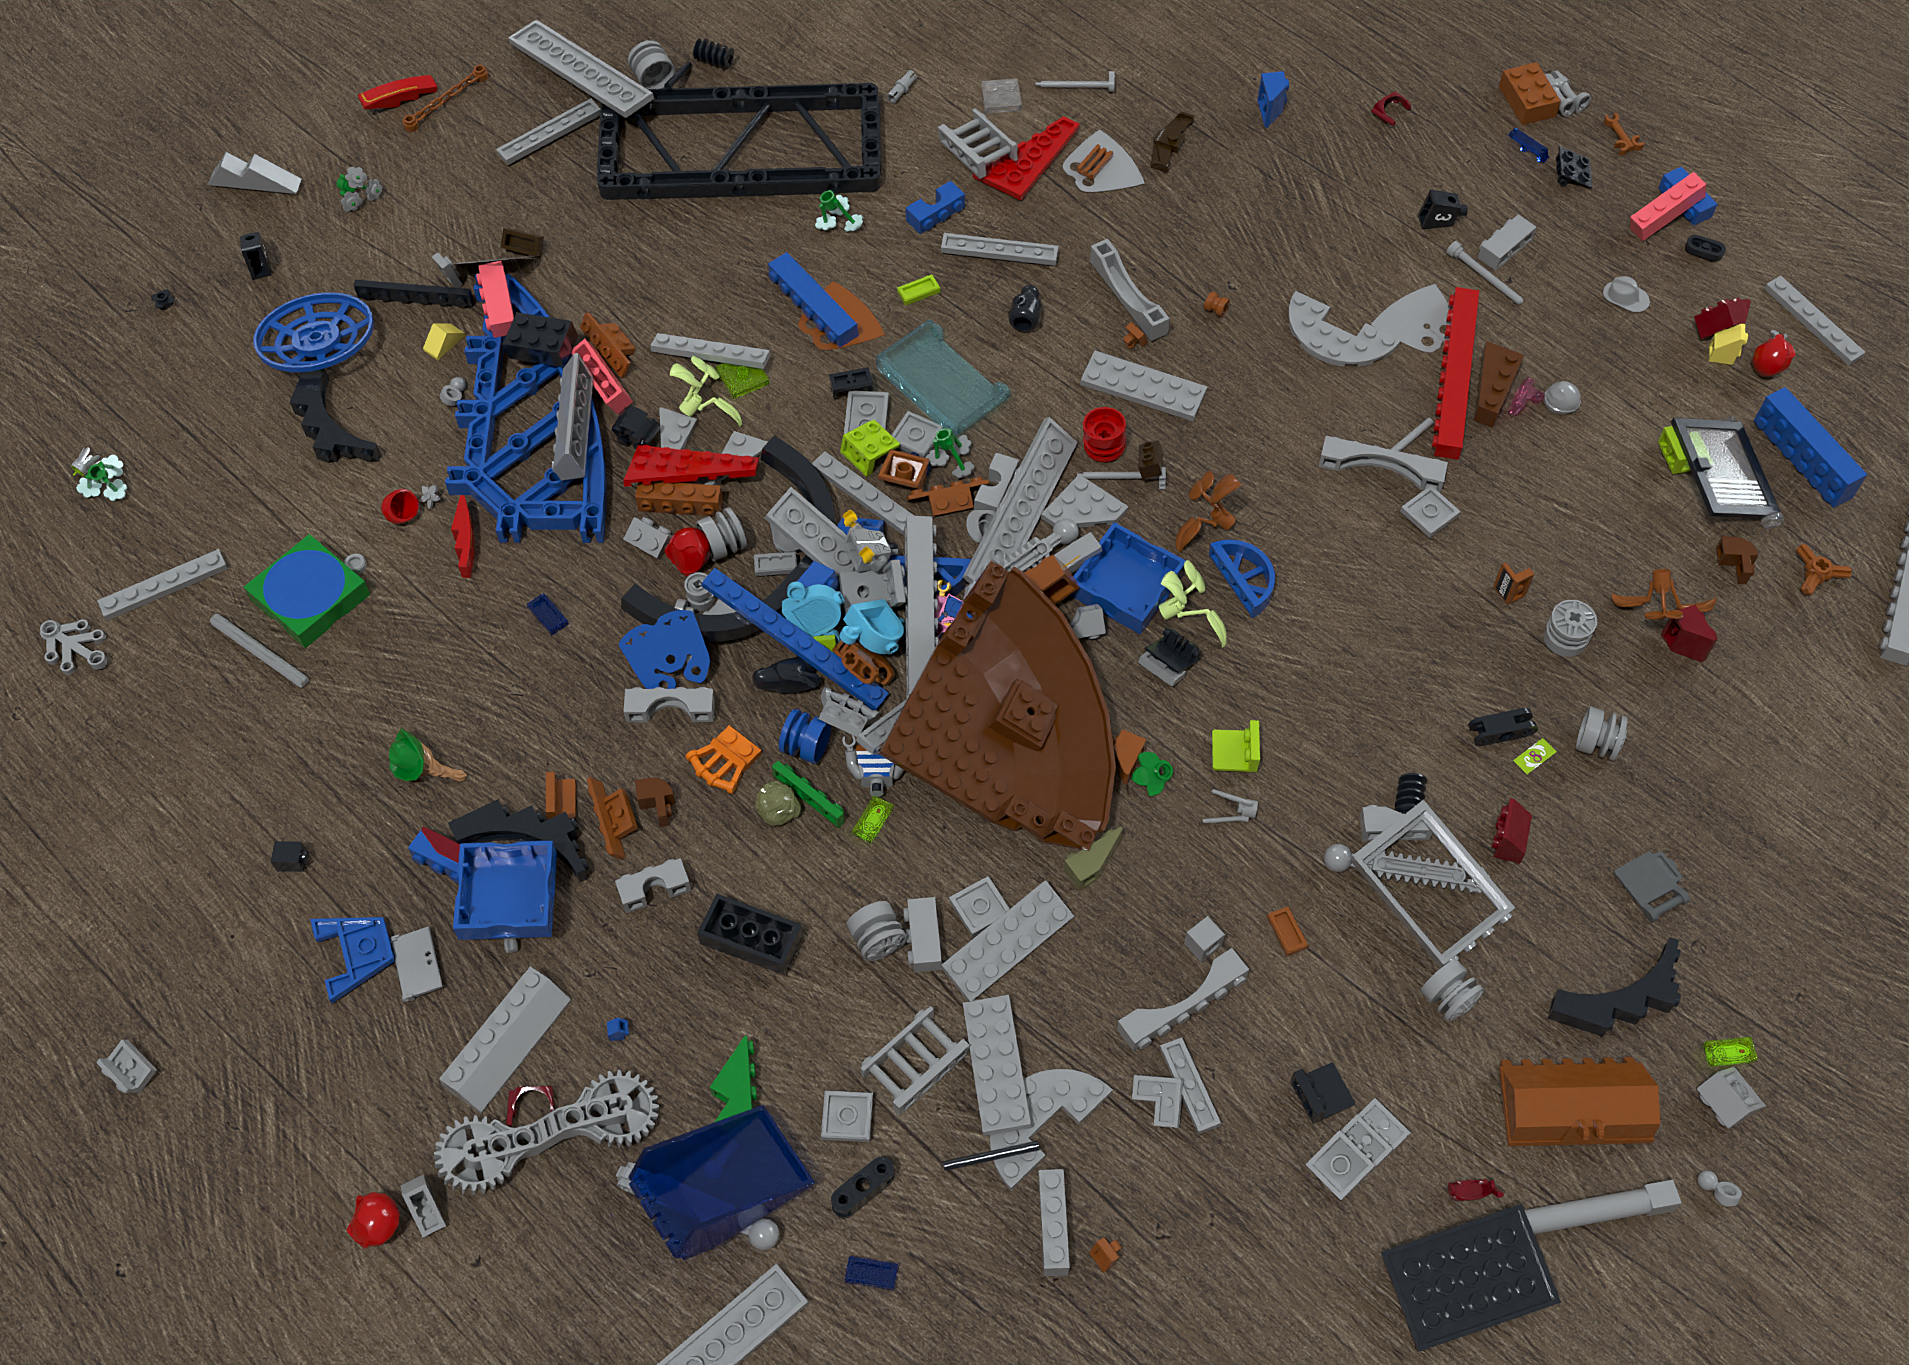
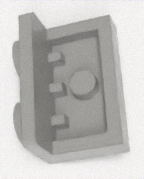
[623,516,672,559]
[96,1039,157,1093]

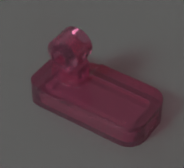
[1508,377,1545,416]

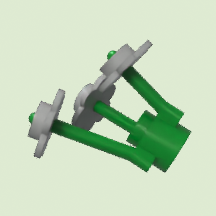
[337,167,382,212]
[925,428,975,478]

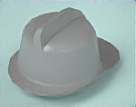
[1603,276,1650,312]
[966,510,996,543]

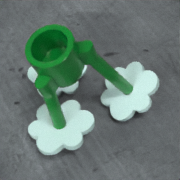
[815,190,863,232]
[77,455,127,501]

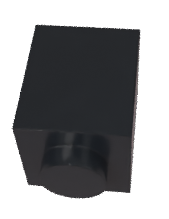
[271,841,309,872]

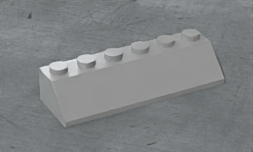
[552,353,593,480]
[439,967,571,1114]

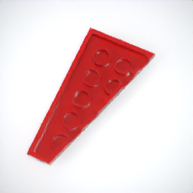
[973,116,1079,200]
[624,445,759,487]

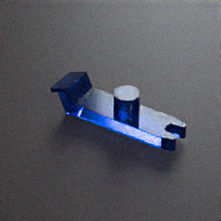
[1508,127,1550,163]

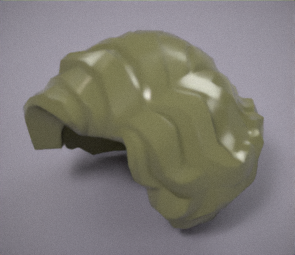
[755,781,801,826]

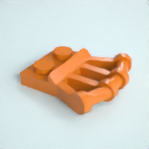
[685,725,762,794]

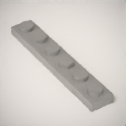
[496,98,600,165]
[941,233,1058,266]
[1764,276,1866,366]
[650,333,770,369]
[812,452,914,535]
[97,549,228,620]

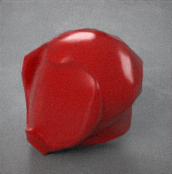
[1750,334,1795,377]
[664,527,711,576]
[346,1192,400,1249]

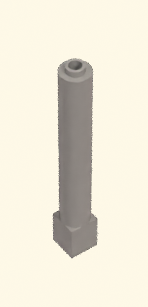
[1525,1180,1681,1234]

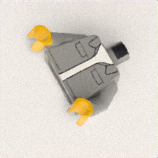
[842,510,898,572]

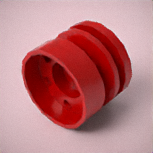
[1083,407,1126,462]

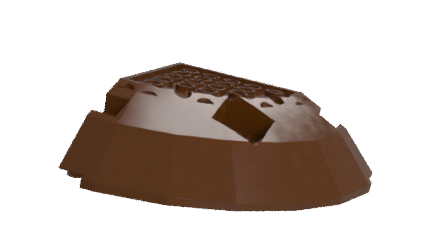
[878,561,1116,851]

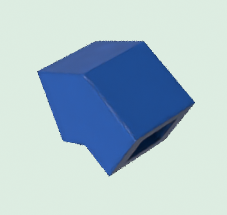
[607,1017,629,1041]

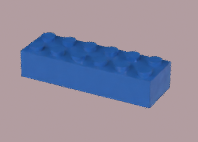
[1754,387,1868,508]

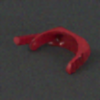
[1371,91,1411,126]
[506,1086,555,1128]
[1447,1179,1504,1202]

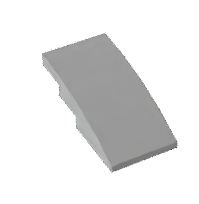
[1305,1098,1411,1200]

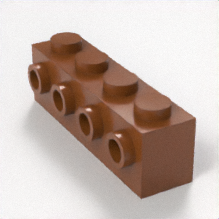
[635,481,723,516]

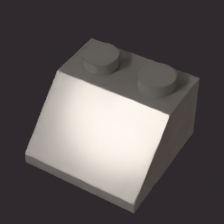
[1697,1067,1766,1129]

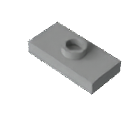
[754,552,797,576]

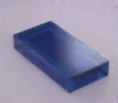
[526,593,569,636]
[844,1256,898,1291]

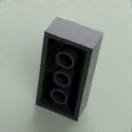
[697,894,803,975]

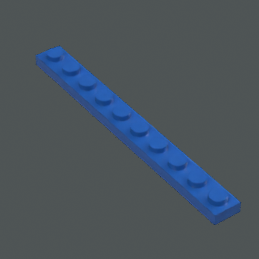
[701,568,889,710]

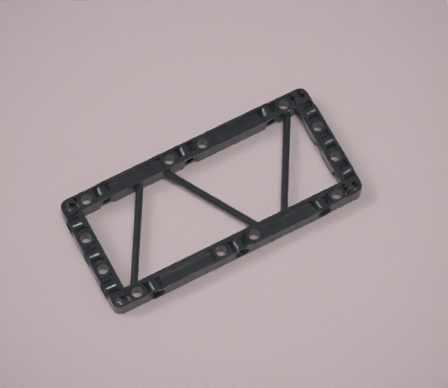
[597,83,881,200]

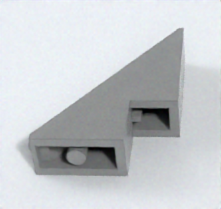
[208,152,302,194]

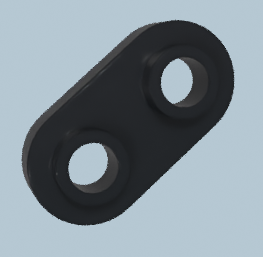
[1685,235,1726,261]

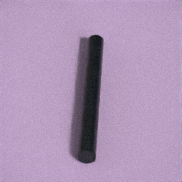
[943,1141,1040,1171]

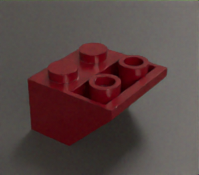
[1694,297,1751,339]
[1661,604,1717,662]
[1491,798,1532,864]

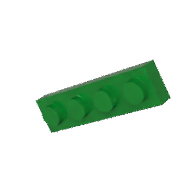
[772,761,845,829]

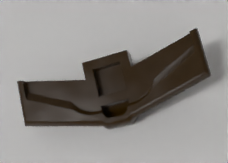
[1150,111,1194,173]

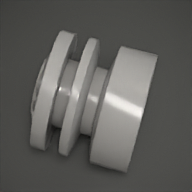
[627,40,676,89]
[695,507,747,562]
[1543,600,1597,657]
[1576,706,1628,761]
[846,901,907,961]
[1420,959,1485,1022]

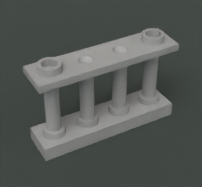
[938,108,1018,179]
[860,1006,970,1116]

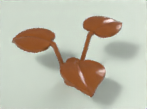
[1175,471,1242,553]
[1612,569,1716,620]

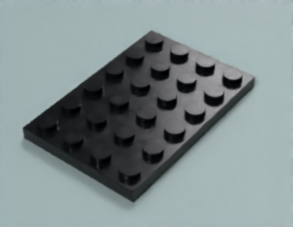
[1380,1204,1561,1352]

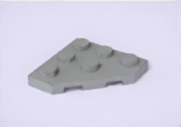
[1041,474,1128,528]

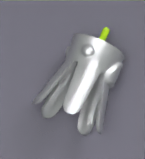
[71,447,100,476]

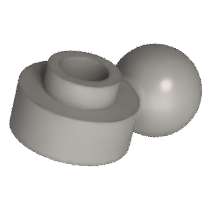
[440,377,466,406]
[1697,1170,1742,1206]

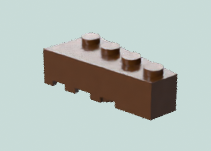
[1474,341,1524,428]

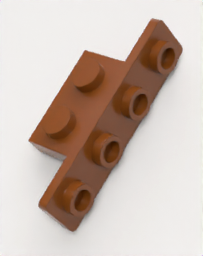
[580,313,636,377]
[906,477,989,516]
[587,777,638,860]

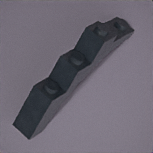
[290,368,381,462]
[448,799,589,883]
[1547,937,1681,1037]

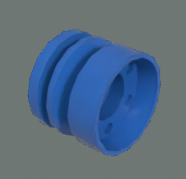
[779,709,832,764]

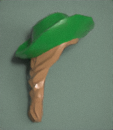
[389,728,467,782]

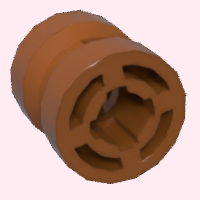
[1204,291,1230,317]

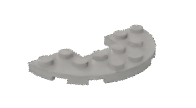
[1288,291,1401,367]
[990,1069,1113,1191]

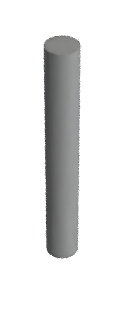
[1390,418,1434,451]

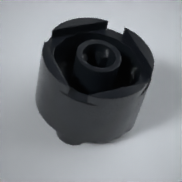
[611,406,660,450]

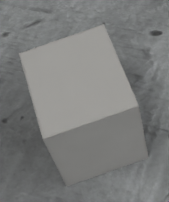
[1184,916,1225,962]

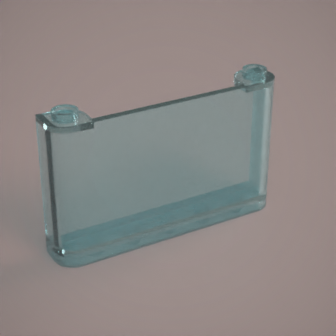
[876,319,1010,436]

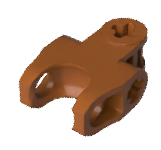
[833,639,895,685]

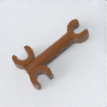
[1603,113,1645,156]

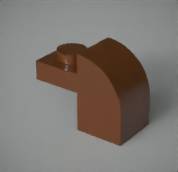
[1716,536,1759,584]
[635,778,675,827]

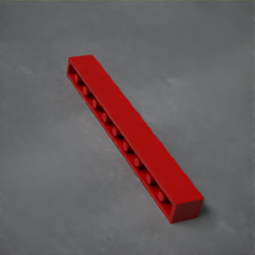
[1431,287,1479,460]

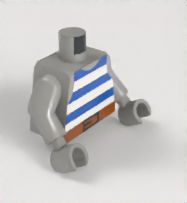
[842,735,904,797]

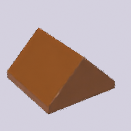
[878,449,930,490]

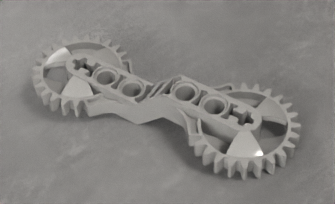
[434,1070,659,1195]

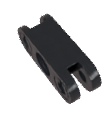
[1468,708,1538,746]
[831,1156,894,1219]

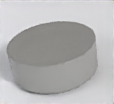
[344,554,367,575]

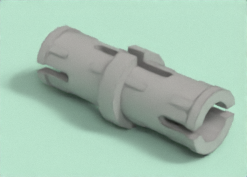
[886,70,917,103]

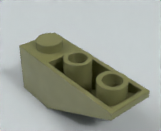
[1064,826,1123,891]

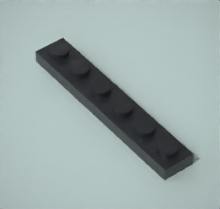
[353,280,474,308]

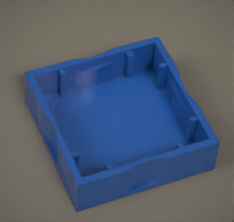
[1069,522,1186,635]
[453,841,557,940]

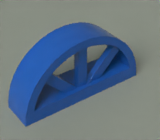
[1209,540,1275,618]
[887,555,971,599]

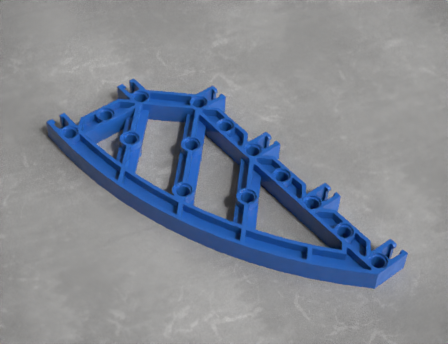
[445,274,607,543]

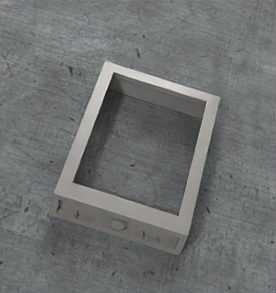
[1350,800,1515,968]

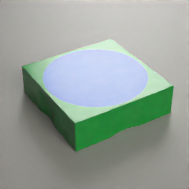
[244,534,371,649]

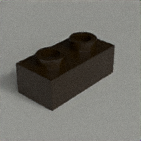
[500,228,544,256]
[1138,440,1162,479]

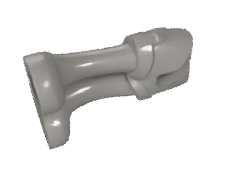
[1545,70,1591,117]

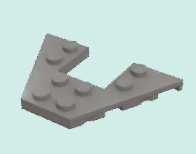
[659,407,768,485]

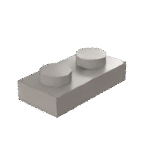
[432,252,463,288]
[1138,651,1186,687]

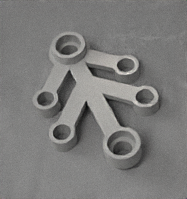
[40,619,107,675]

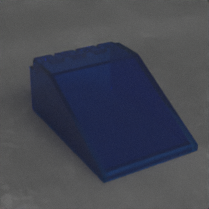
[628,1105,815,1260]

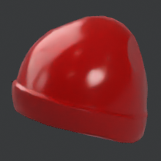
[381,489,419,524]

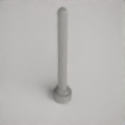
[1446,241,1523,305]

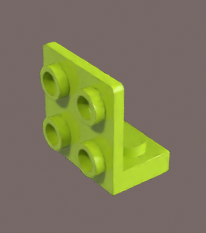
[840,420,900,477]
[1658,426,1712,474]
[1212,720,1260,772]

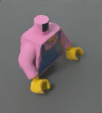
[934,580,973,642]

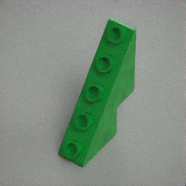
[710,1035,760,1154]

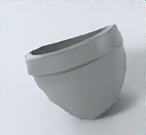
[1543,381,1581,415]

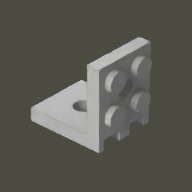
[838,560,907,616]

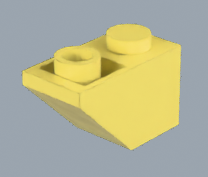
[1709,324,1748,365]

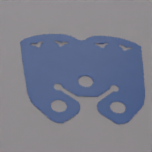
[619,610,710,689]

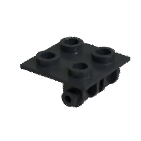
[1556,146,1592,188]
[1145,627,1201,673]

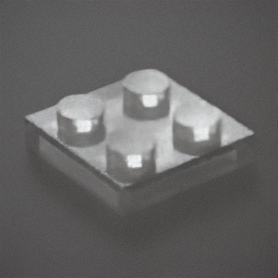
[981,78,1022,113]

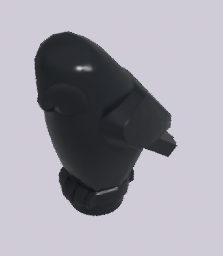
[752,656,820,693]

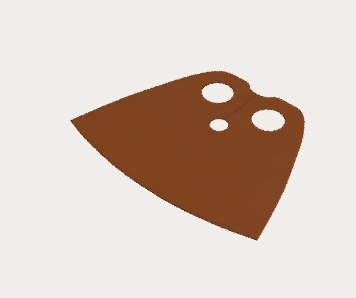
[798,281,885,350]

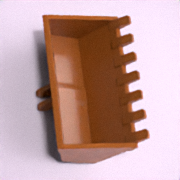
[1499,1057,1660,1147]

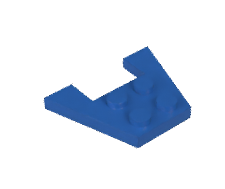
[310,917,395,1004]

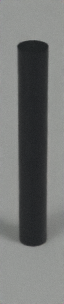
[664,62,692,90]

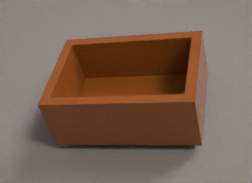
[1499,62,1561,125]
[1024,555,1080,605]

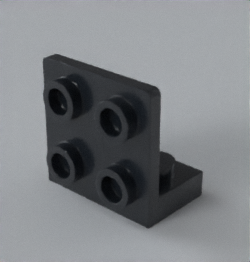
[1290,1063,1355,1124]

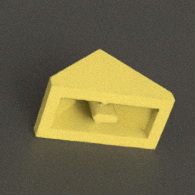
[423,323,466,360]

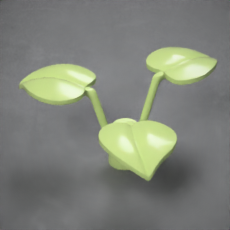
[670,356,742,427]
[1159,560,1227,648]

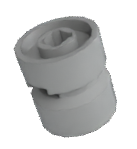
[684,572,715,611]

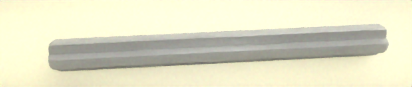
[210,614,309,688]

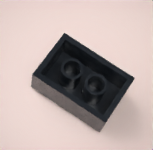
[503,312,578,367]

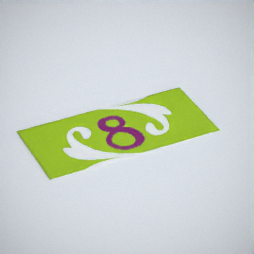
[1513,738,1557,774]

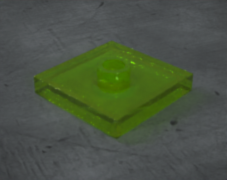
[716,363,769,399]

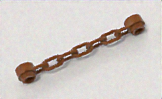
[403,65,489,132]

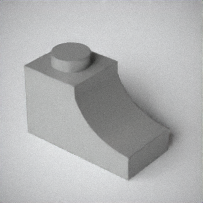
[401,1174,446,1237]

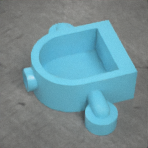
[782,582,845,645]
[839,599,906,654]

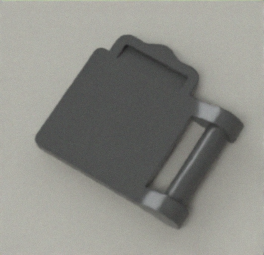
[1614,851,1690,923]

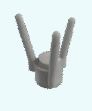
[1202,789,1258,823]

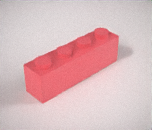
[1630,172,1706,241]
[476,261,514,338]
[571,339,633,414]

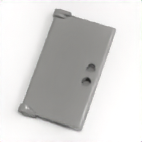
[390,927,443,1002]

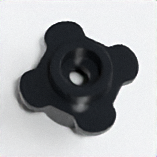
[151,289,174,309]

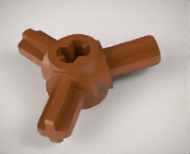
[1796,544,1852,595]

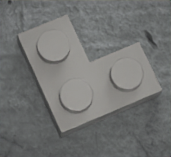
[1132,1075,1183,1128]

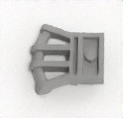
[818,687,881,737]

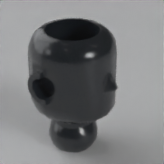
[1008,285,1042,332]

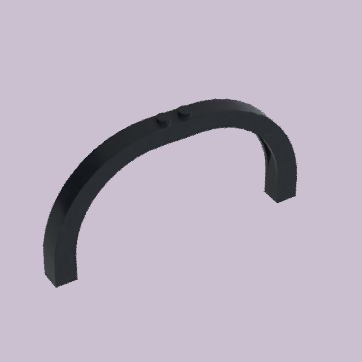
[621,435,834,642]

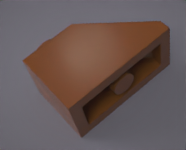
[1113,729,1146,785]

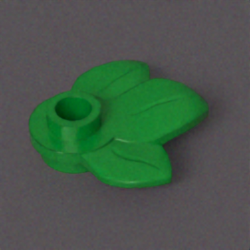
[1131,752,1173,796]

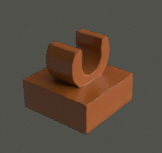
[1123,322,1148,349]
[1089,1238,1122,1273]

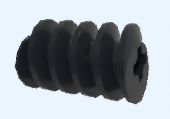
[693,38,734,70]
[1394,773,1427,814]

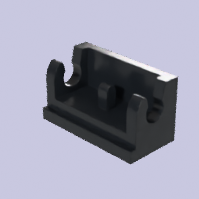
[829,367,873,399]

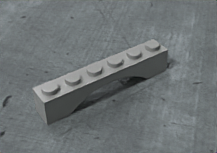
[1090,239,1170,341]
[1318,436,1448,493]
[1117,948,1249,1052]

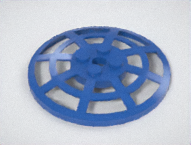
[253,292,374,372]

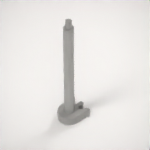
[1035,71,1115,92]
[1077,467,1166,489]

